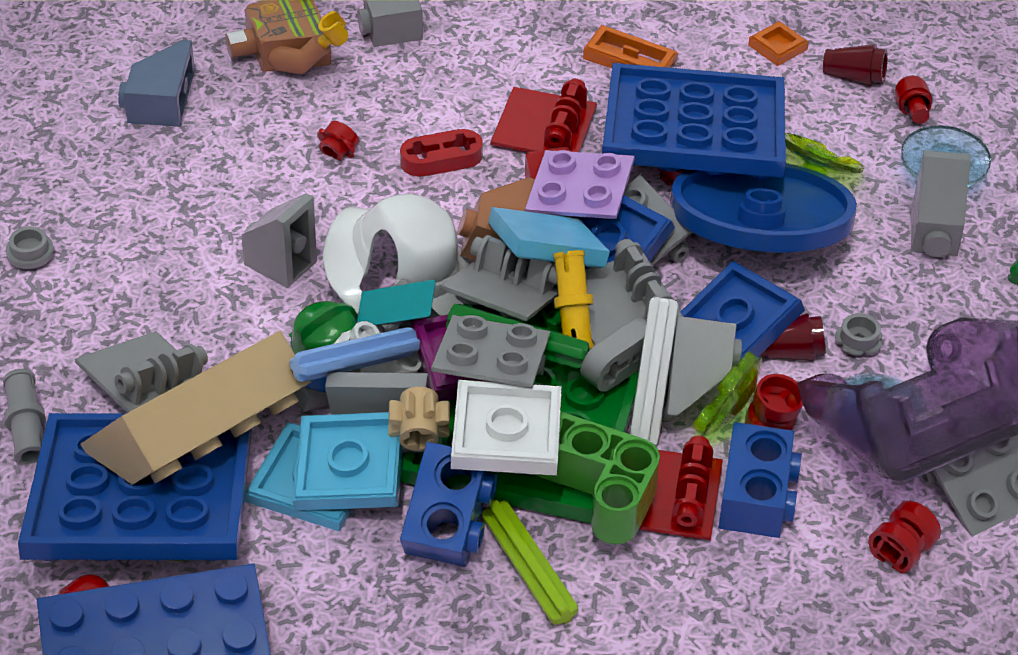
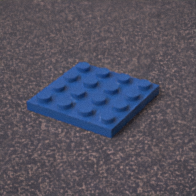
[602,63,786,179]
[18,413,252,561]
[36,563,271,655]

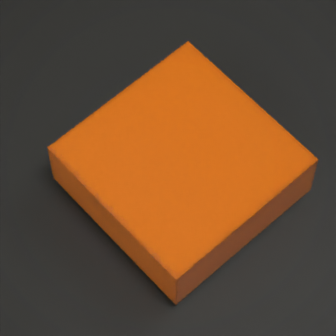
[748,21,809,66]

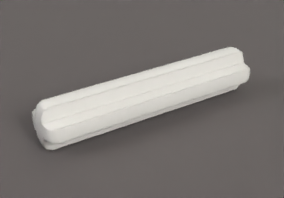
[629,297,679,445]

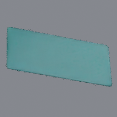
[357,280,436,325]

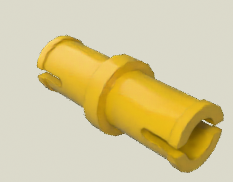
[553,250,594,350]

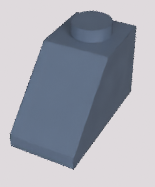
[118,40,195,127]

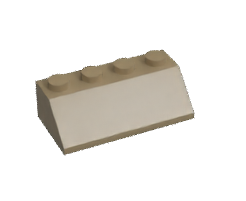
[81,330,311,485]

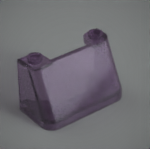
[797,317,1018,482]

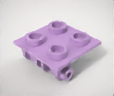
[525,150,635,219]

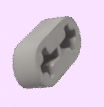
[580,317,646,391]

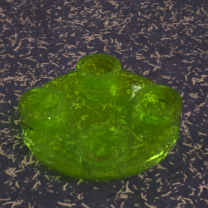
[691,351,763,437]

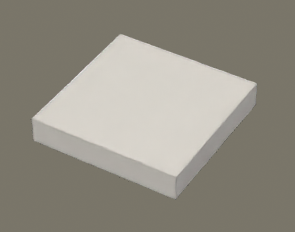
[451,380,562,475]

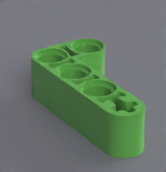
[532,411,660,545]

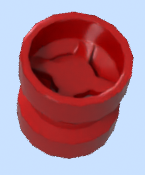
[745,374,805,430]
[868,500,942,573]

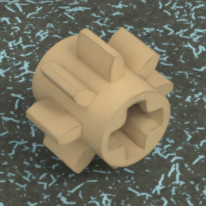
[388,386,450,451]

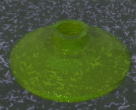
[785,133,865,175]

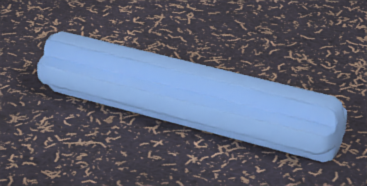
[289,327,420,382]

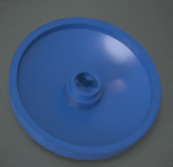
[670,163,857,253]

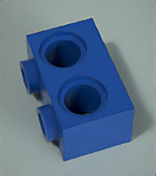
[718,422,802,538]
[400,442,497,567]

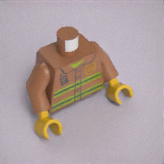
[225,0,348,74]

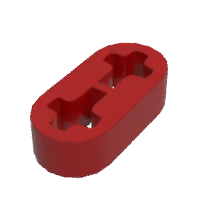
[400,129,483,177]

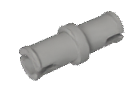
[3,369,46,466]

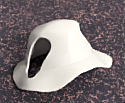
[323,194,471,327]

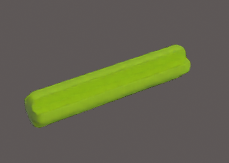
[482,500,578,625]

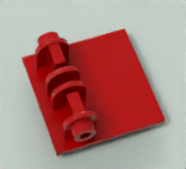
[490,78,597,152]
[639,435,723,541]

